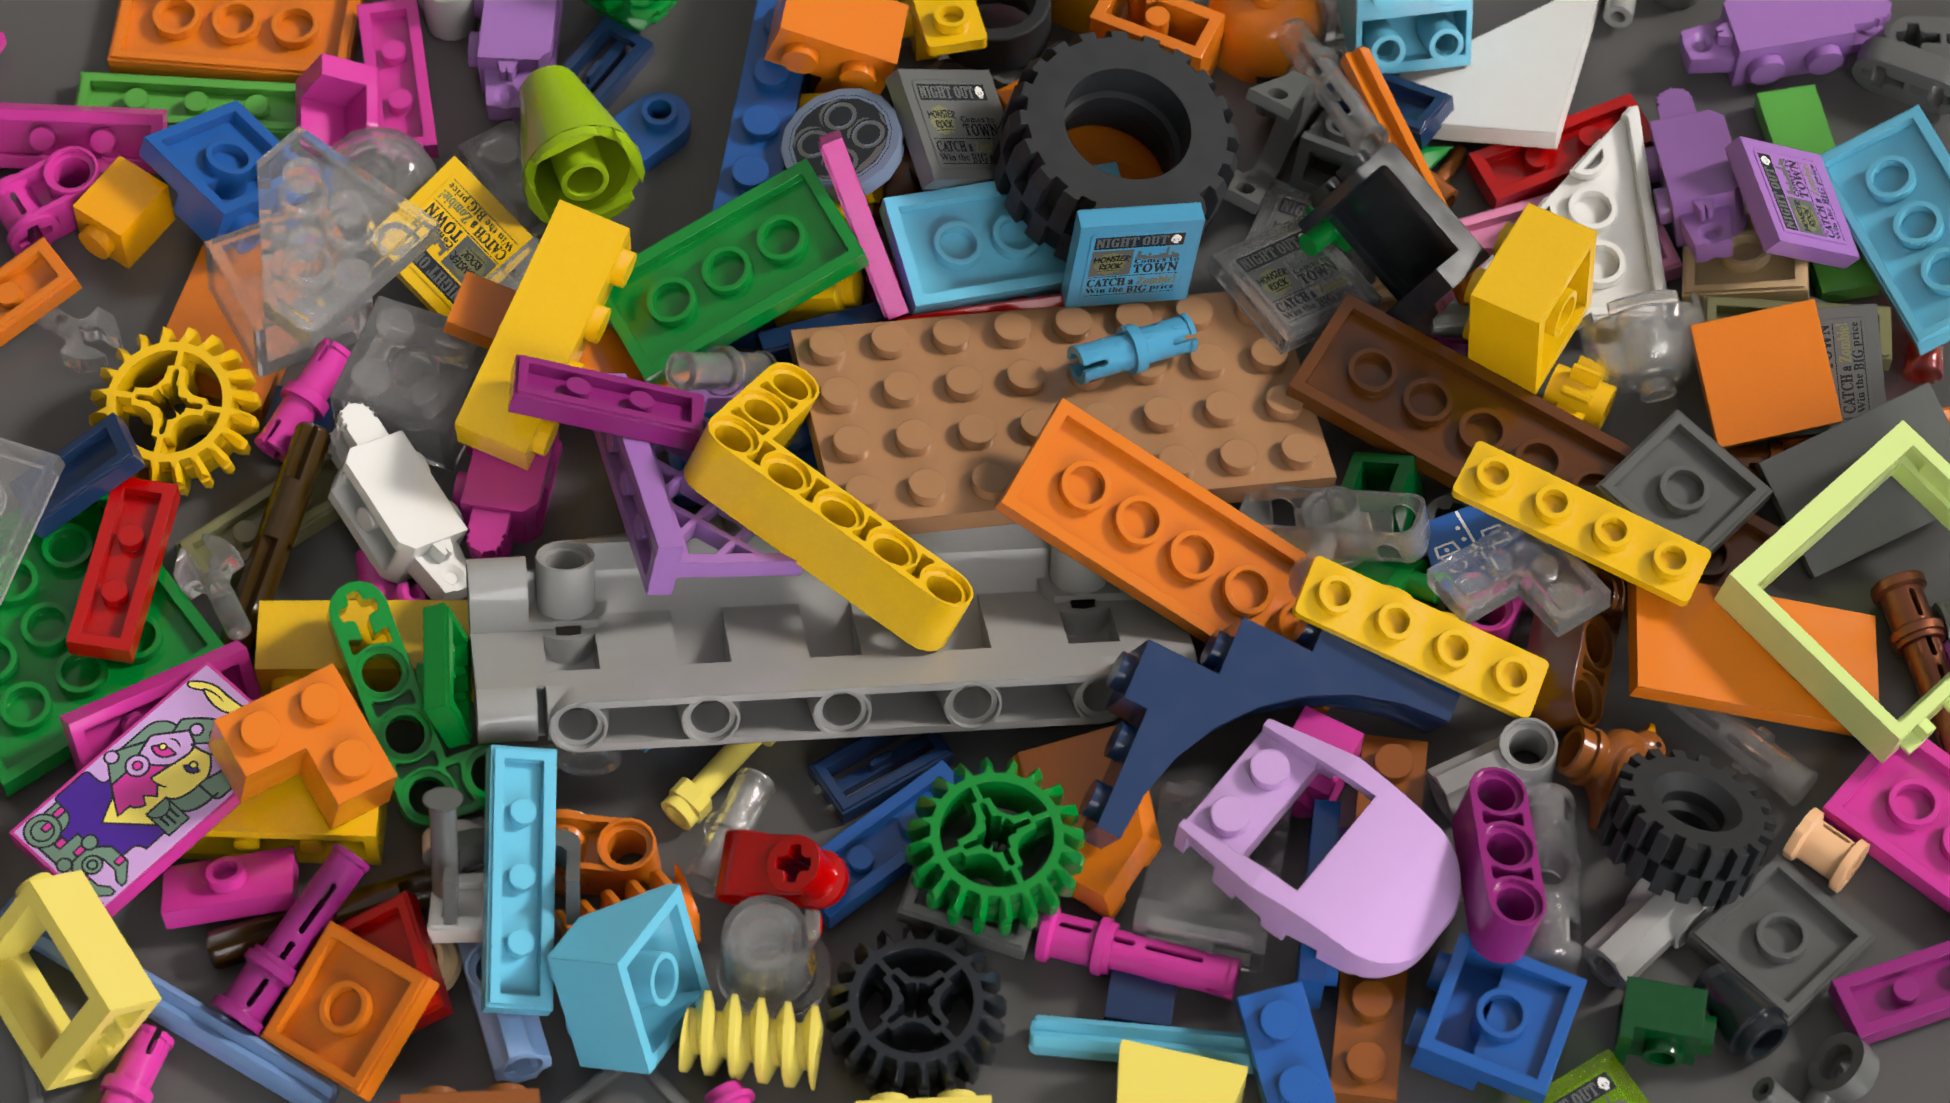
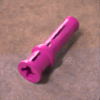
[1035,907,1242,1000]

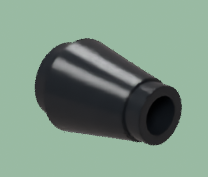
[1693,963,1789,1062]

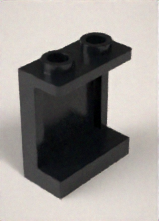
[1297,141,1490,326]

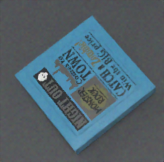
[1061,202,1205,308]

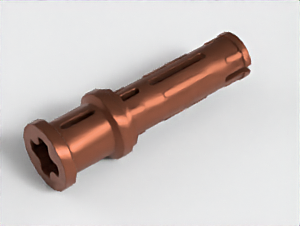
[1869,570,1950,755]

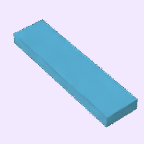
[481,745,557,1016]

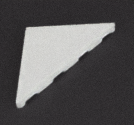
[1398,0,1602,149]
[1430,106,1671,337]

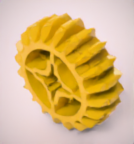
[89,326,262,496]

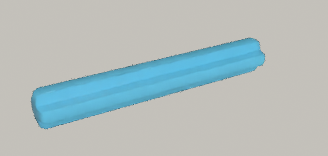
[1029,1015,1254,1074]

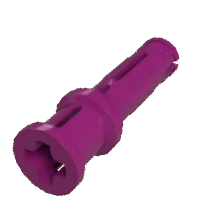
[210,843,371,1037]

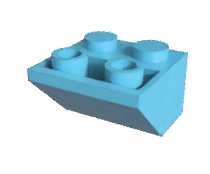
[1337,0,1473,74]

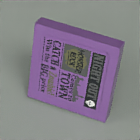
[1725,136,1861,269]

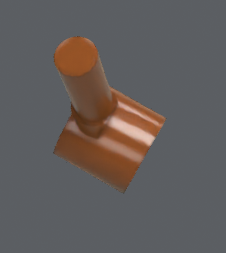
[1431,145,1468,209]

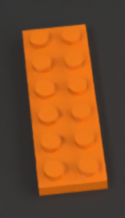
[994,398,1330,714]

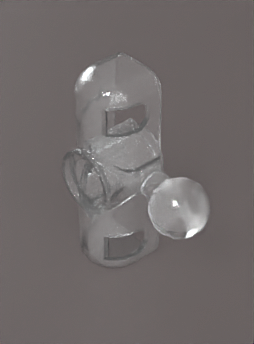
[1239,485,1431,598]
[1460,782,1583,975]

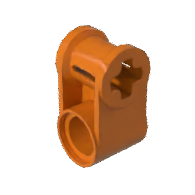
[555,809,662,899]

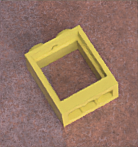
[0,870,162,1091]

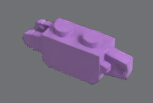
[468,0,563,122]
[1678,0,1893,86]
[1645,87,1748,263]

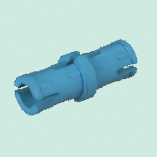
[1067,313,1198,385]

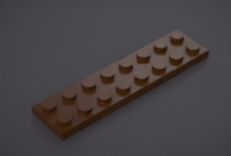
[1286,293,1780,587]

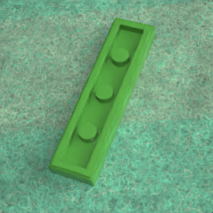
[75,72,301,146]
[1753,84,1880,303]

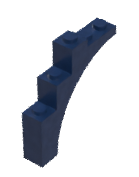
[1079,617,1461,849]

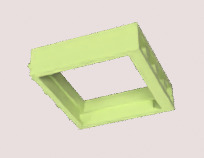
[1714,420,1950,764]

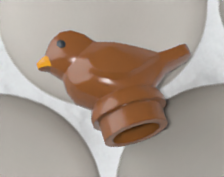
[1555,723,1666,832]

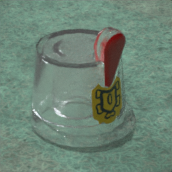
[716,894,833,1019]

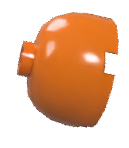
[1207,0,1323,83]

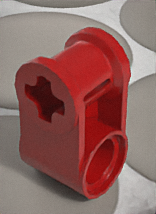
[714,829,849,910]

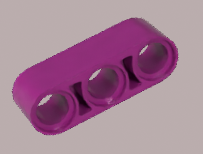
[1452,767,1546,964]

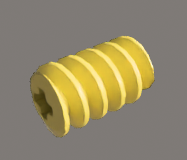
[678,990,824,1091]

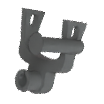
[1223,70,1325,215]
[422,787,581,925]

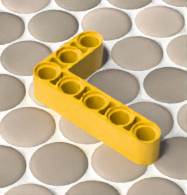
[683,362,974,651]

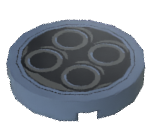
[781,89,904,201]

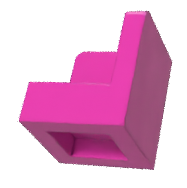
[295,53,378,158]

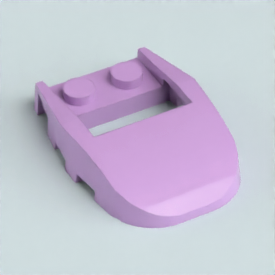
[1174,718,1461,978]

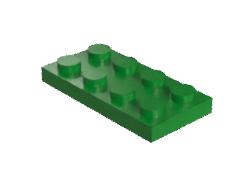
[605,158,869,385]

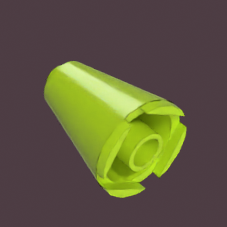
[519,65,645,223]

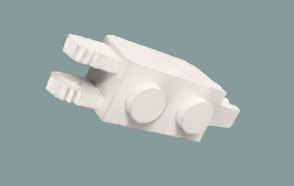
[327,402,468,600]

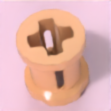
[1782,807,1871,893]

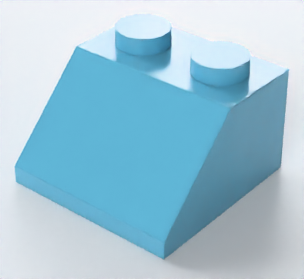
[547,884,710,1074]

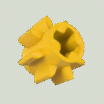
[1542,355,1618,430]

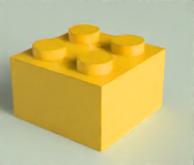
[1463,203,1597,395]

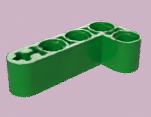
[327,581,500,830]

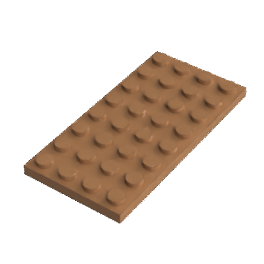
[788,288,1337,535]

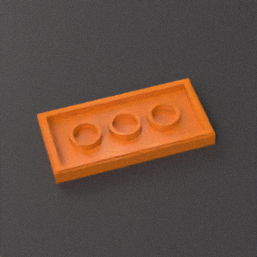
[107,0,365,83]
[1627,581,1879,736]

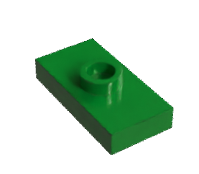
[416,602,472,749]

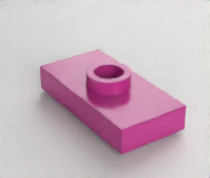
[161,846,299,930]

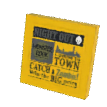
[364,155,539,326]

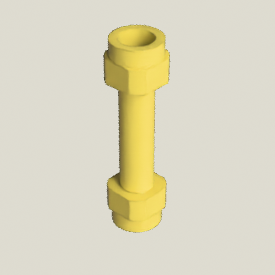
[661,742,775,830]

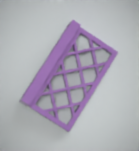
[593,373,803,595]

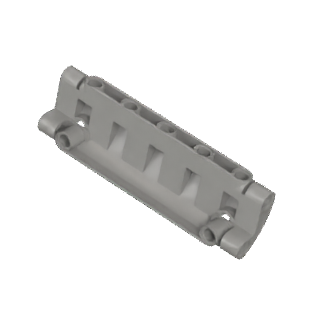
[466,524,1197,752]

